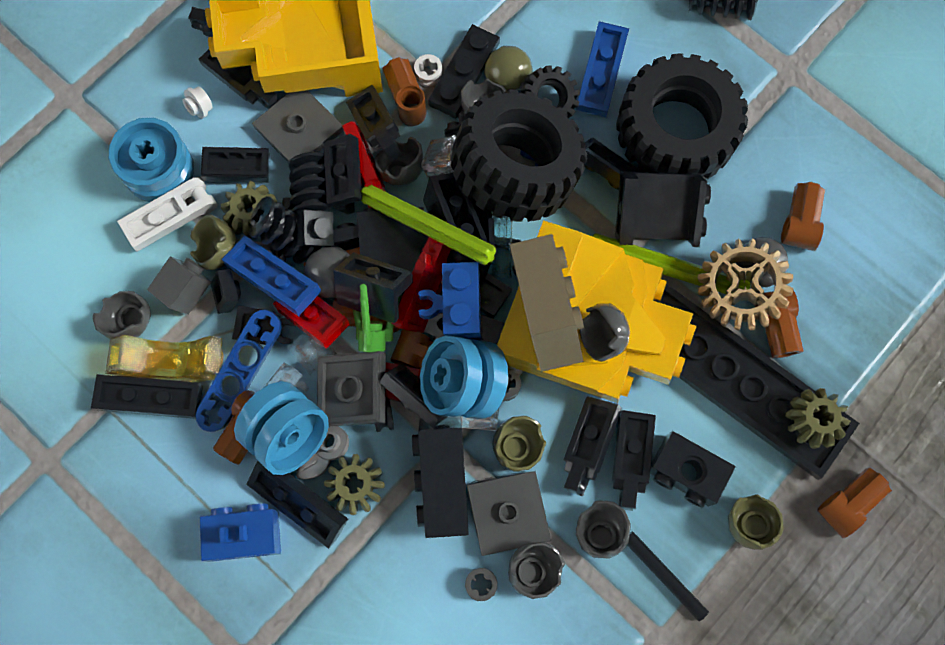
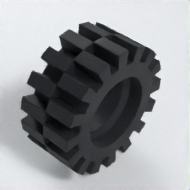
[519,65,580,118]

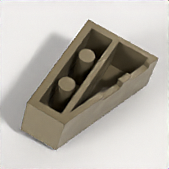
[510,234,584,372]

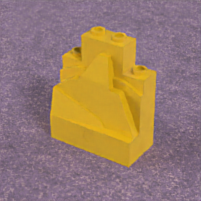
[205,0,383,97]
[497,220,696,404]

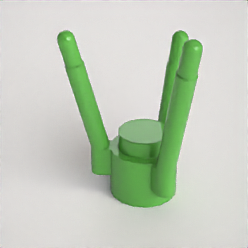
[352,284,403,352]

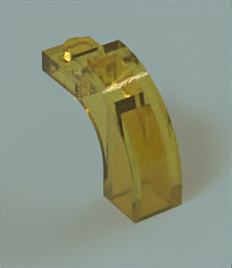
[105,335,224,382]

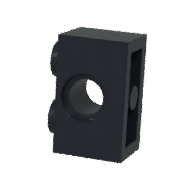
[650,431,736,508]

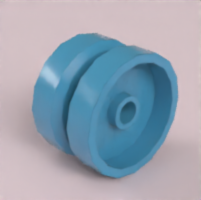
[109,117,194,202]
[420,335,508,419]
[234,381,329,475]

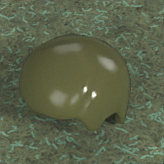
[484,46,533,91]
[190,215,237,270]
[492,416,546,471]
[728,494,784,550]

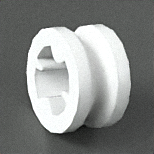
[414,54,443,87]

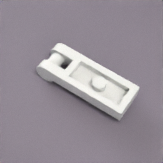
[117,177,218,252]

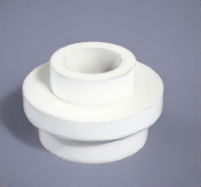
[183,87,213,119]

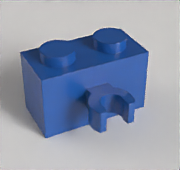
[418,262,482,340]
[200,503,281,562]

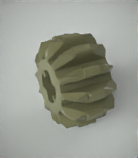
[221,180,277,238]
[785,388,851,449]
[324,454,385,515]

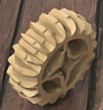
[698,238,794,331]

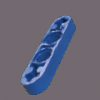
[196,310,282,432]

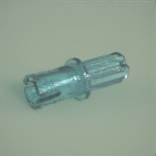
[491,216,513,278]

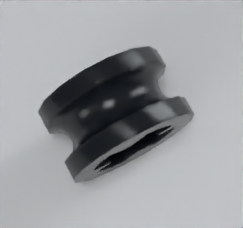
[375,399,394,432]

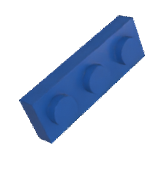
[575,21,629,117]
[222,235,321,317]

